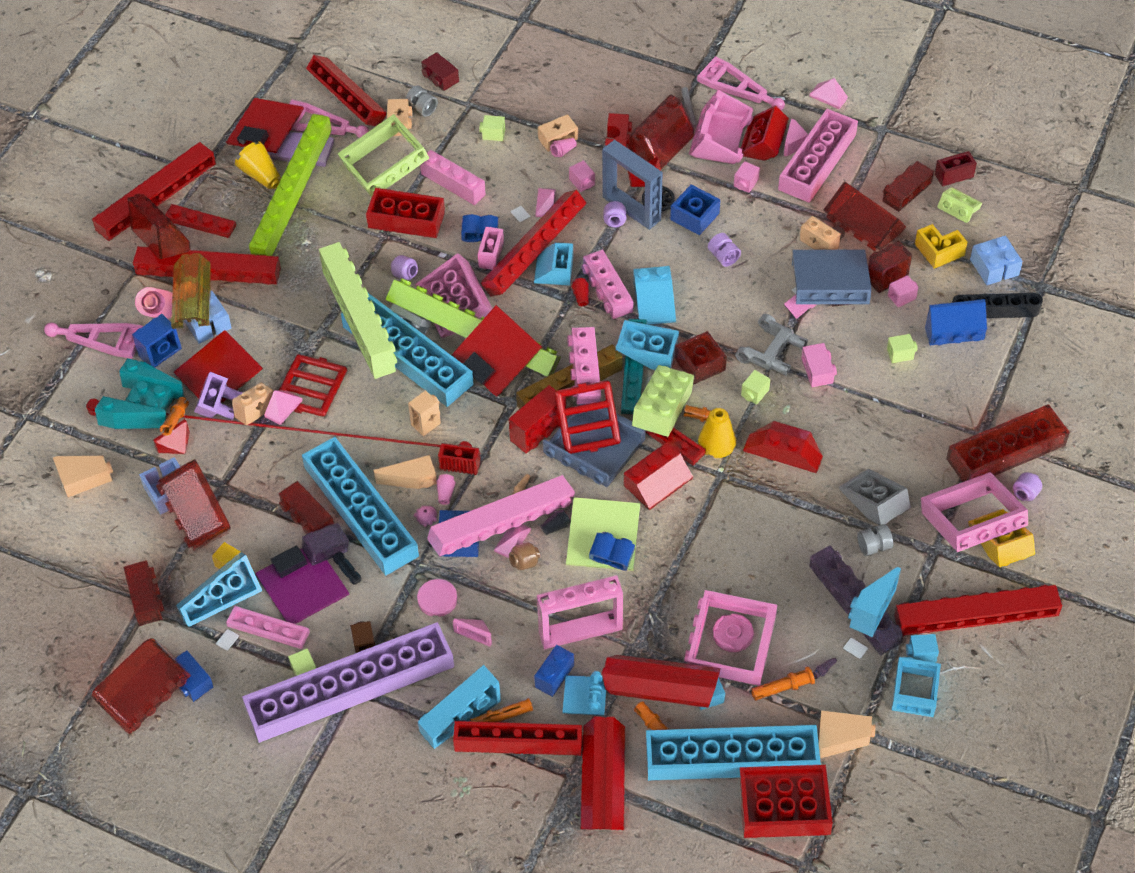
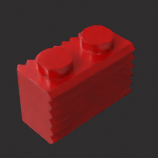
[438,443,481,475]

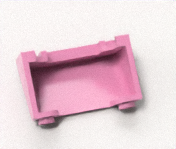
[689,90,753,164]

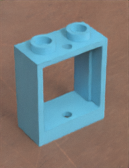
[892,657,941,717]

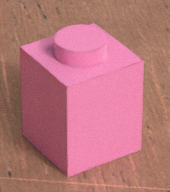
[569,160,595,192]
[734,161,760,193]
[888,275,918,308]

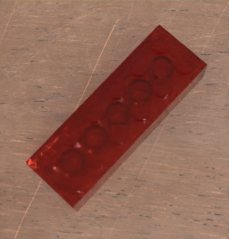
[946,404,1070,482]

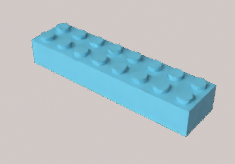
[341,293,474,407]
[302,437,419,576]
[646,725,821,781]

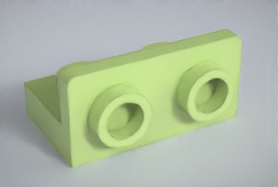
[937,187,982,223]

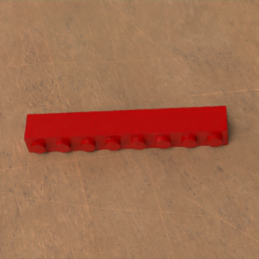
[92,142,216,241]
[480,189,587,297]
[133,246,281,285]
[894,585,1062,636]

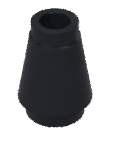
[540,509,571,535]

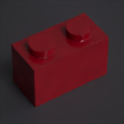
[421,52,459,91]
[934,151,977,187]

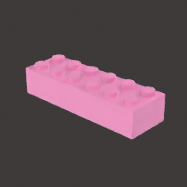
[778,109,858,203]

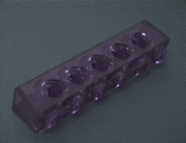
[809,545,903,656]

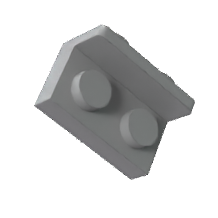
[390,303,432,335]

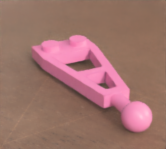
[697,56,785,110]
[289,100,369,138]
[44,322,143,359]

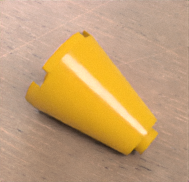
[235,142,281,189]
[698,408,736,458]

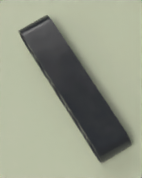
[952,293,1043,318]

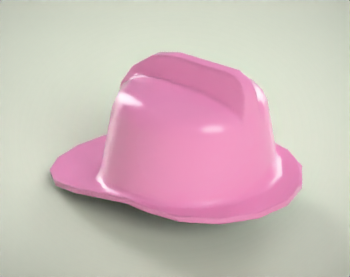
[135,287,179,319]

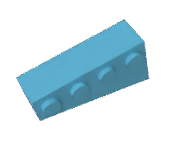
[176,552,262,627]
[418,665,501,749]

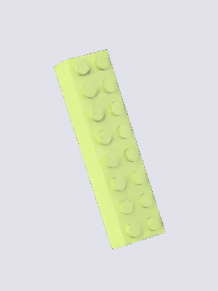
[319,242,397,379]

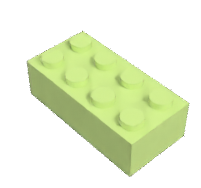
[632,365,694,437]

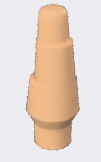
[512,474,530,495]

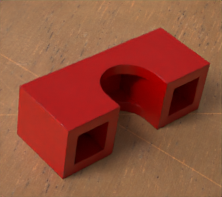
[605,113,632,164]

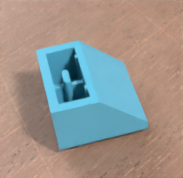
[534,243,573,285]

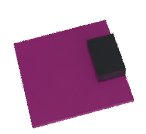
[255,541,350,624]

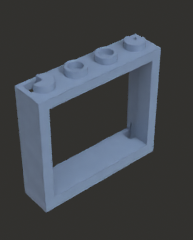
[602,140,663,230]

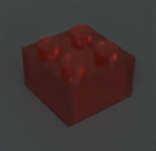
[868,241,912,293]
[675,331,727,385]

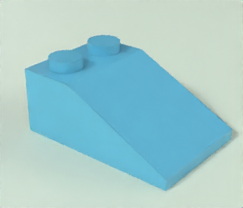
[633,266,676,325]
[616,320,679,370]
[848,567,901,637]

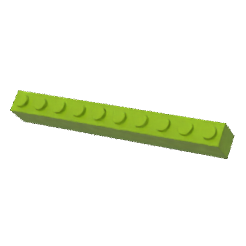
[249,114,332,256]
[385,278,561,377]

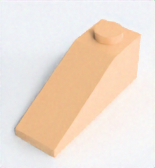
[373,455,437,489]

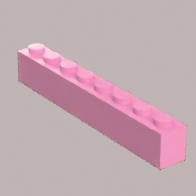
[427,475,575,557]

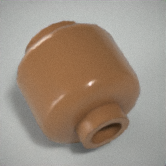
[509,542,540,571]

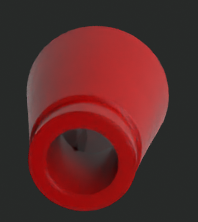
[571,278,589,307]

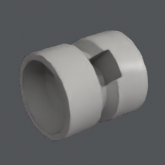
[406,85,438,117]
[857,524,894,556]

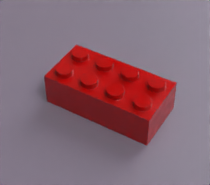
[366,188,445,238]

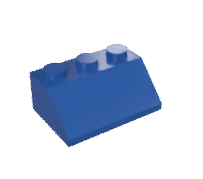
[925,299,987,346]

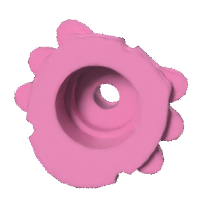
[414,506,437,527]

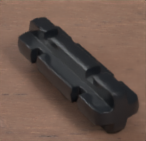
[333,552,361,585]

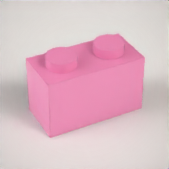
[478,227,504,270]
[801,343,837,387]

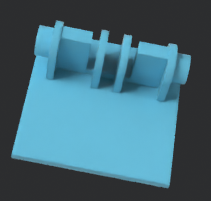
[563,671,606,716]

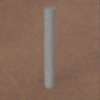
[681,87,697,129]

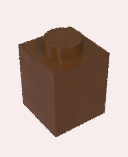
[350,621,375,653]

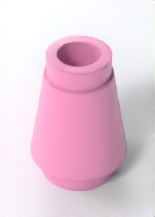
[550,138,577,157]
[436,474,456,505]

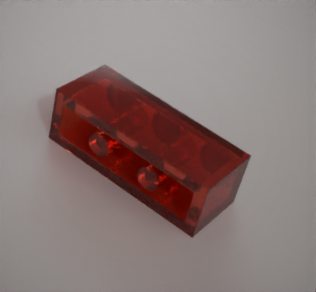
[882,161,934,212]
[279,481,335,541]
[123,560,165,626]

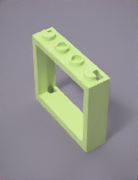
[338,114,429,197]

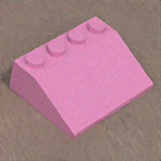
[415,253,492,338]

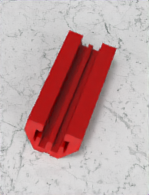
[602,655,721,708]
[580,716,625,830]

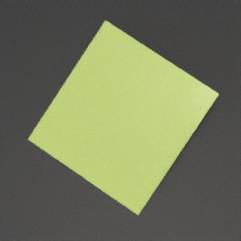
[566,497,640,571]

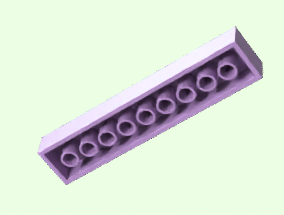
[242,622,454,743]

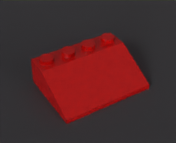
[740,764,833,838]

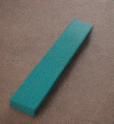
[621,319,647,415]

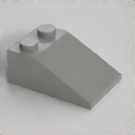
[839,469,911,525]

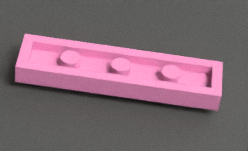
[226,606,310,649]

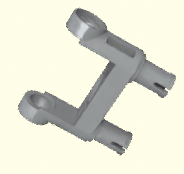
[735,314,808,376]

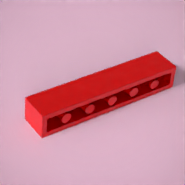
[306,55,387,126]
[453,721,582,756]

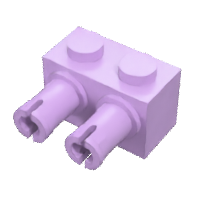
[194,372,242,420]

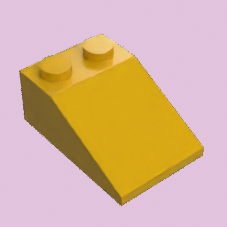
[968,509,1035,567]

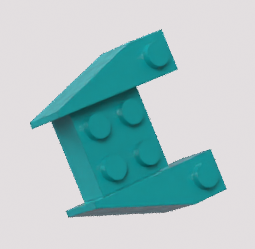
[95,358,185,429]

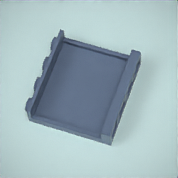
[792,250,871,304]
[543,404,646,487]

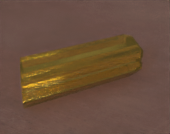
[171,253,211,329]

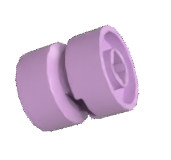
[708,233,741,267]

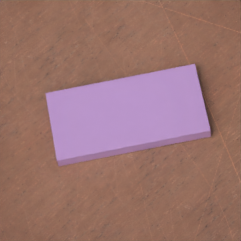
[268,132,334,167]

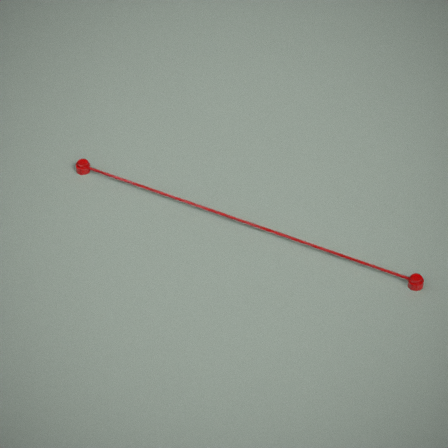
[86,398,472,447]

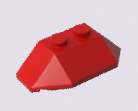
[743,421,823,473]

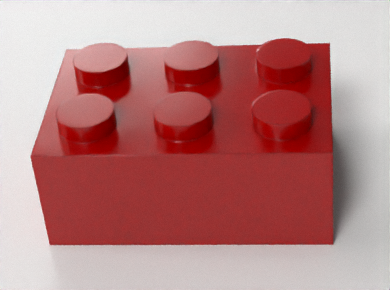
[508,385,566,454]

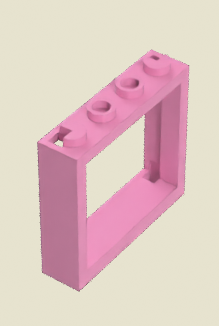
[921,472,1028,552]
[537,575,623,649]
[684,590,777,686]

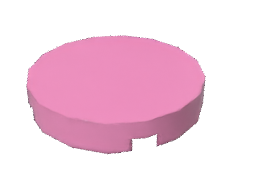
[417,579,457,617]
[713,614,754,652]

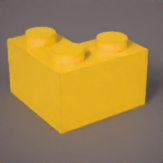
[915,224,968,269]

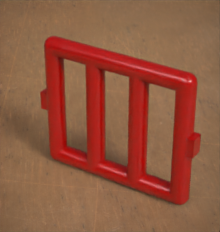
[279,354,348,417]
[554,380,621,454]

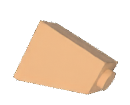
[53,456,113,497]
[818,711,875,758]

